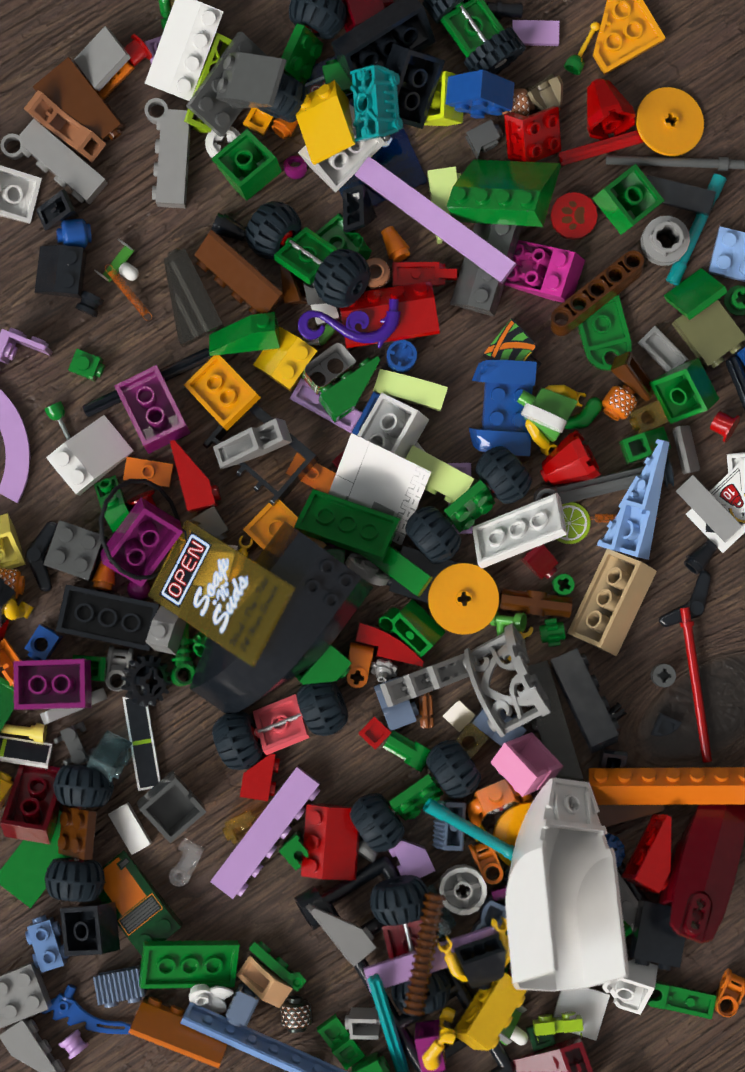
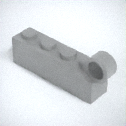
[145,98,191,208]
[0,119,108,205]

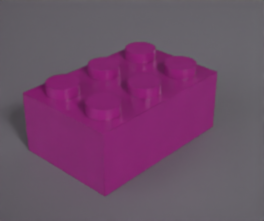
[100,497,183,587]
[14,659,92,710]

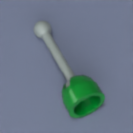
[44,401,71,440]

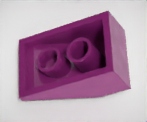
[114,365,190,454]

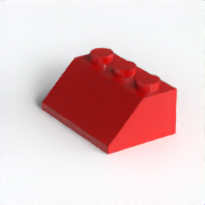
[301,803,360,880]

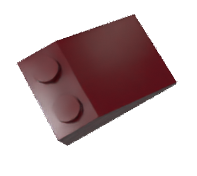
[0,764,61,845]

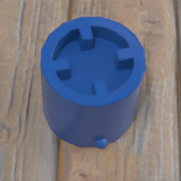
[386,340,417,374]

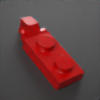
[392,262,458,287]

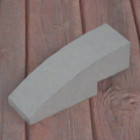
[213,418,292,469]

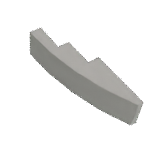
[380,653,469,707]

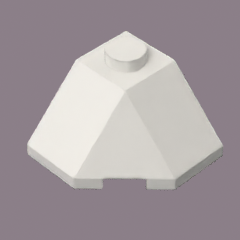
[602,959,658,1015]

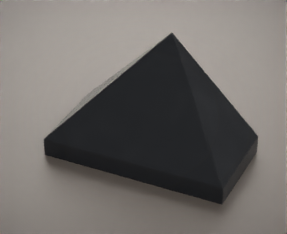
[343,184,377,233]

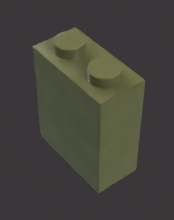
[672,300,745,368]

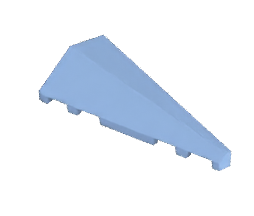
[597,439,669,560]

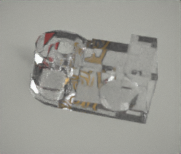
[169,838,205,887]

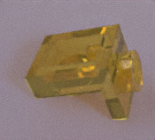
[222,809,255,845]

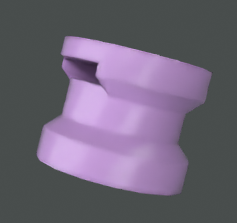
[59,1029,89,1059]

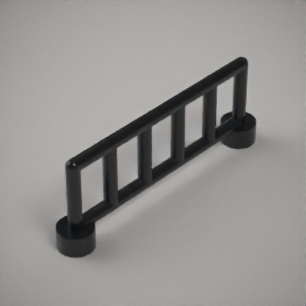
[294,856,515,1072]

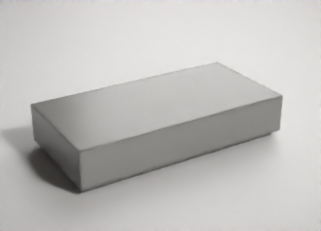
[638,326,688,372]

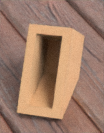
[236,956,293,1008]

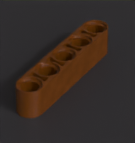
[551,250,644,336]

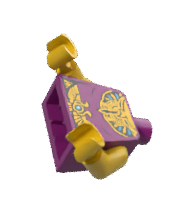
[415,1007,456,1072]

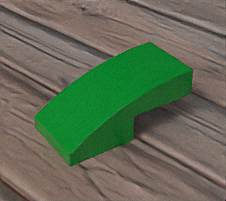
[316,1014,365,1070]

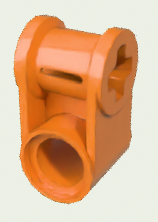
[347,642,374,689]
[468,843,503,885]
[714,968,745,1017]

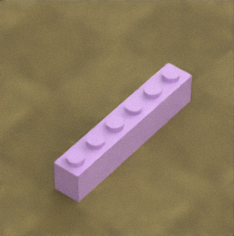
[210,766,320,899]

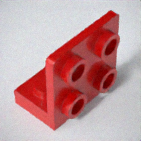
[504,106,561,162]

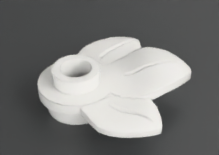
[189,984,234,1014]

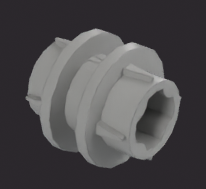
[640,216,690,266]

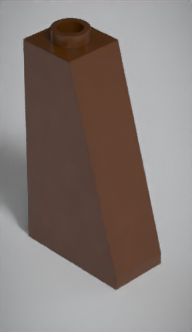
[33,57,125,141]

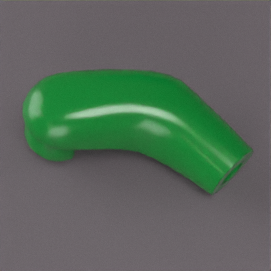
[564,397,603,430]

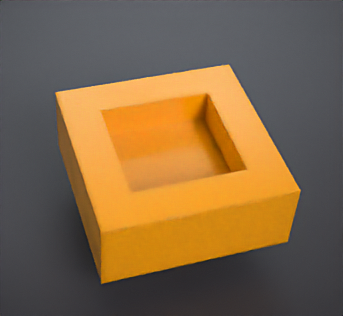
[243,108,274,136]

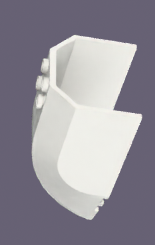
[505,778,629,992]

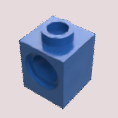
[24,624,63,660]

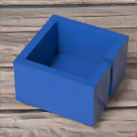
[445,70,515,119]

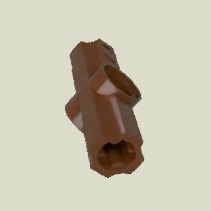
[499,589,573,618]

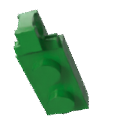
[248,940,306,992]

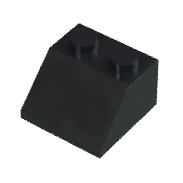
[34,245,87,299]

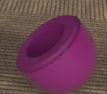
[284,156,307,180]
[127,581,151,600]

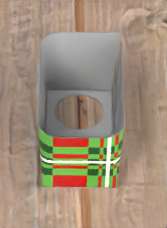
[302,343,356,395]

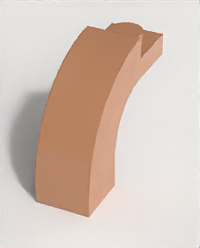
[24,90,106,162]

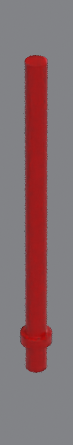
[680,607,712,762]

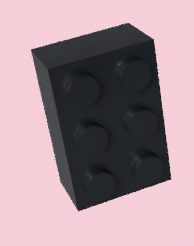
[385,43,445,129]

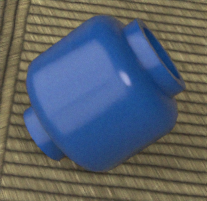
[56,219,91,249]

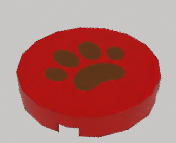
[550,192,598,240]

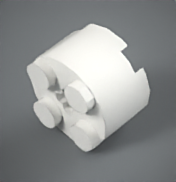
[439,864,487,915]

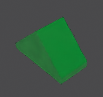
[73,655,107,681]

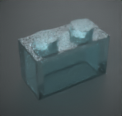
[86,730,133,786]

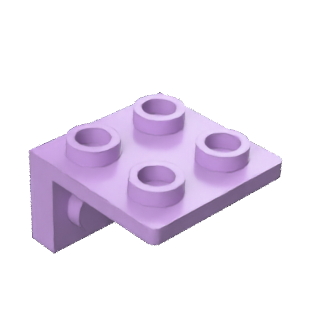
[0,328,53,364]

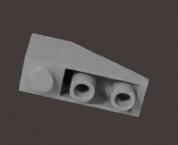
[0,1018,65,1072]

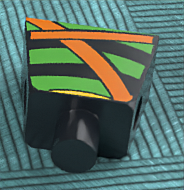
[483,318,542,371]

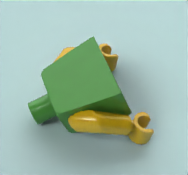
[517,385,586,456]

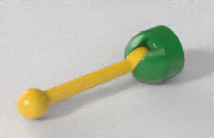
[564,22,600,75]

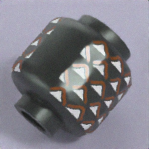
[280,995,312,1033]

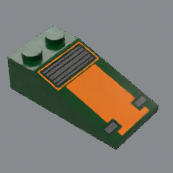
[99,850,183,956]

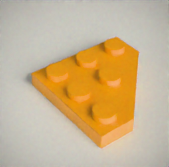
[592,0,666,75]

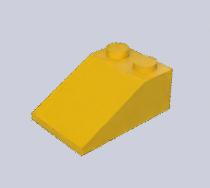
[296,80,355,165]

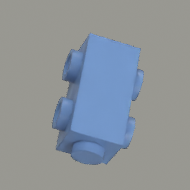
[25,915,69,973]

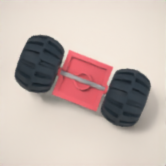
[212,682,348,770]

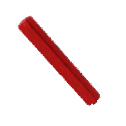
[558,130,644,166]

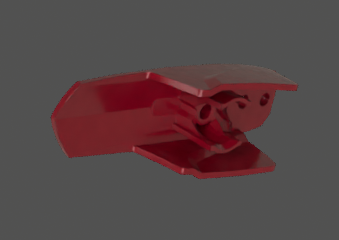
[658,804,745,943]

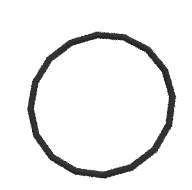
[99,479,181,580]

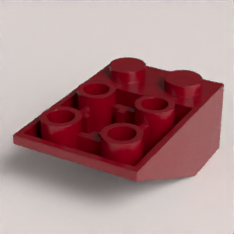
[513,1036,593,1072]

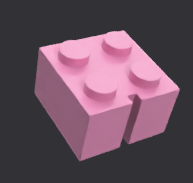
[491,732,563,797]

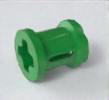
[552,574,575,595]

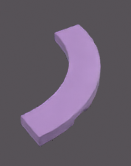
[0,389,31,504]

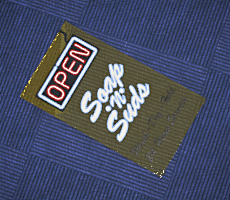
[147,519,295,667]

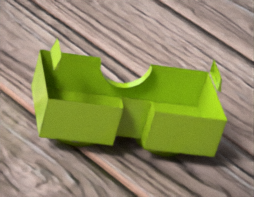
[533,1012,584,1043]

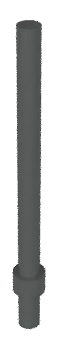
[606,155,745,171]

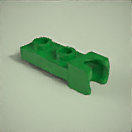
[647,981,717,1020]

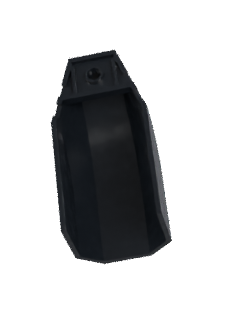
[190,522,373,714]

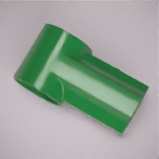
[383,730,431,772]

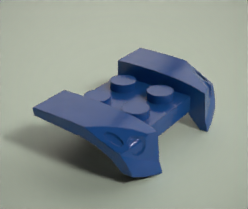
[469,360,537,456]

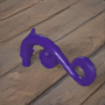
[298,299,401,348]

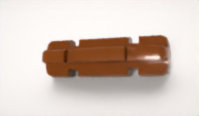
[419,691,434,728]

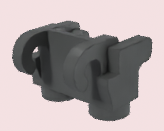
[53,722,98,765]

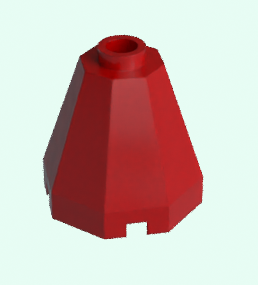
[587,78,635,140]
[540,430,601,485]

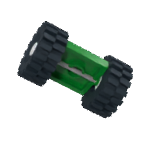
[422,0,526,74]

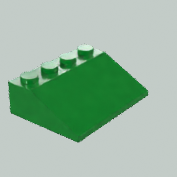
[447,159,561,227]

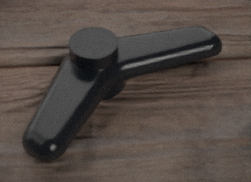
[26,521,58,591]
[659,570,711,627]

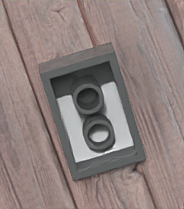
[216,52,286,109]

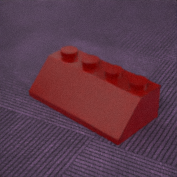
[340,281,440,348]

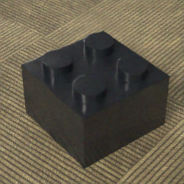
[60,902,120,956]

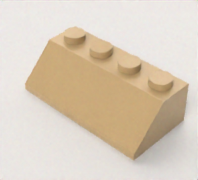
[567,549,657,656]

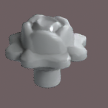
[370,658,398,683]

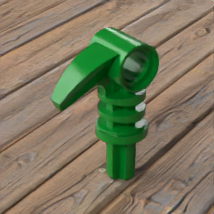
[170,619,196,687]

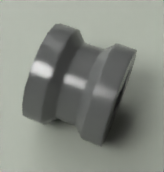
[650,663,676,688]

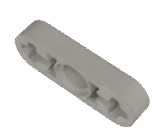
[40,688,108,725]

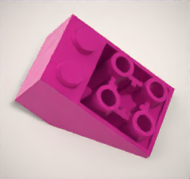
[505,240,585,303]

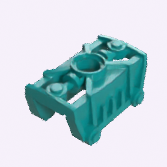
[350,65,403,142]

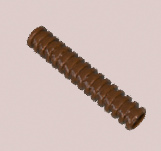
[403,892,446,1016]

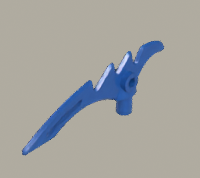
[40,984,131,1034]

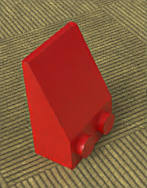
[170,440,221,513]
[621,814,672,893]

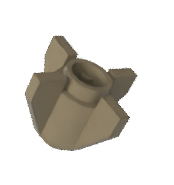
[525,74,563,111]

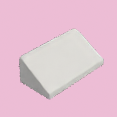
[108,802,152,855]

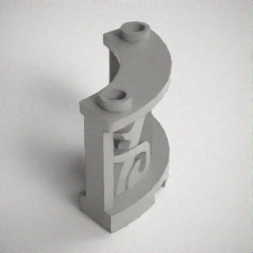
[463,623,551,738]

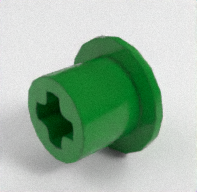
[724,286,745,316]

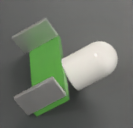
[94,239,139,283]
[499,1005,528,1046]

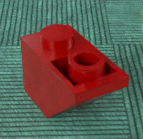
[240,752,280,801]

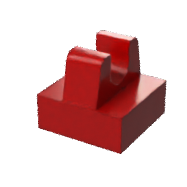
[358,716,392,750]

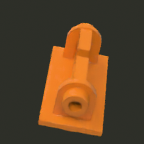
[0,638,22,686]

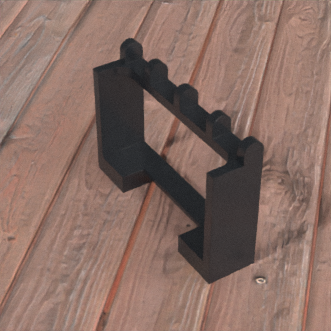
[203,403,319,506]

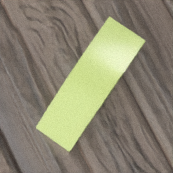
[373,369,448,411]

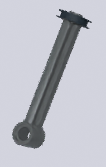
[534,455,674,504]

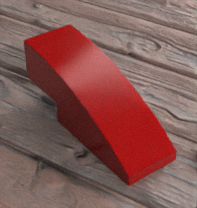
[356,623,424,667]

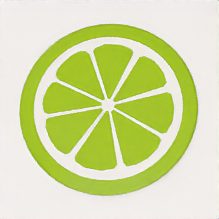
[556,502,591,544]

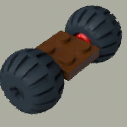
[45,765,114,902]

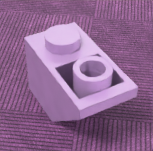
[389,839,435,878]

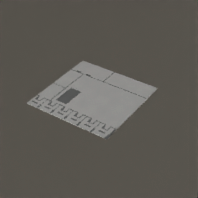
[328,433,431,545]

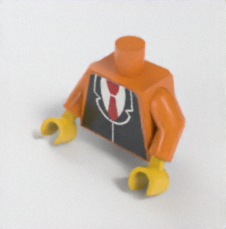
[466,779,534,842]

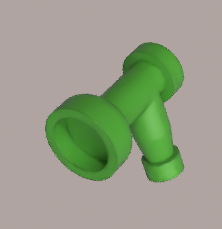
[490,612,527,636]

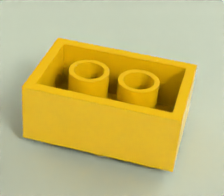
[453,972,527,1051]

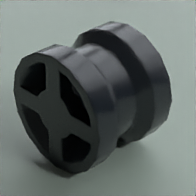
[75,291,104,318]

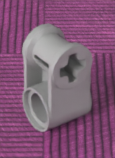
[106,645,134,692]

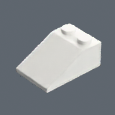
[0,165,42,224]
[46,415,134,496]

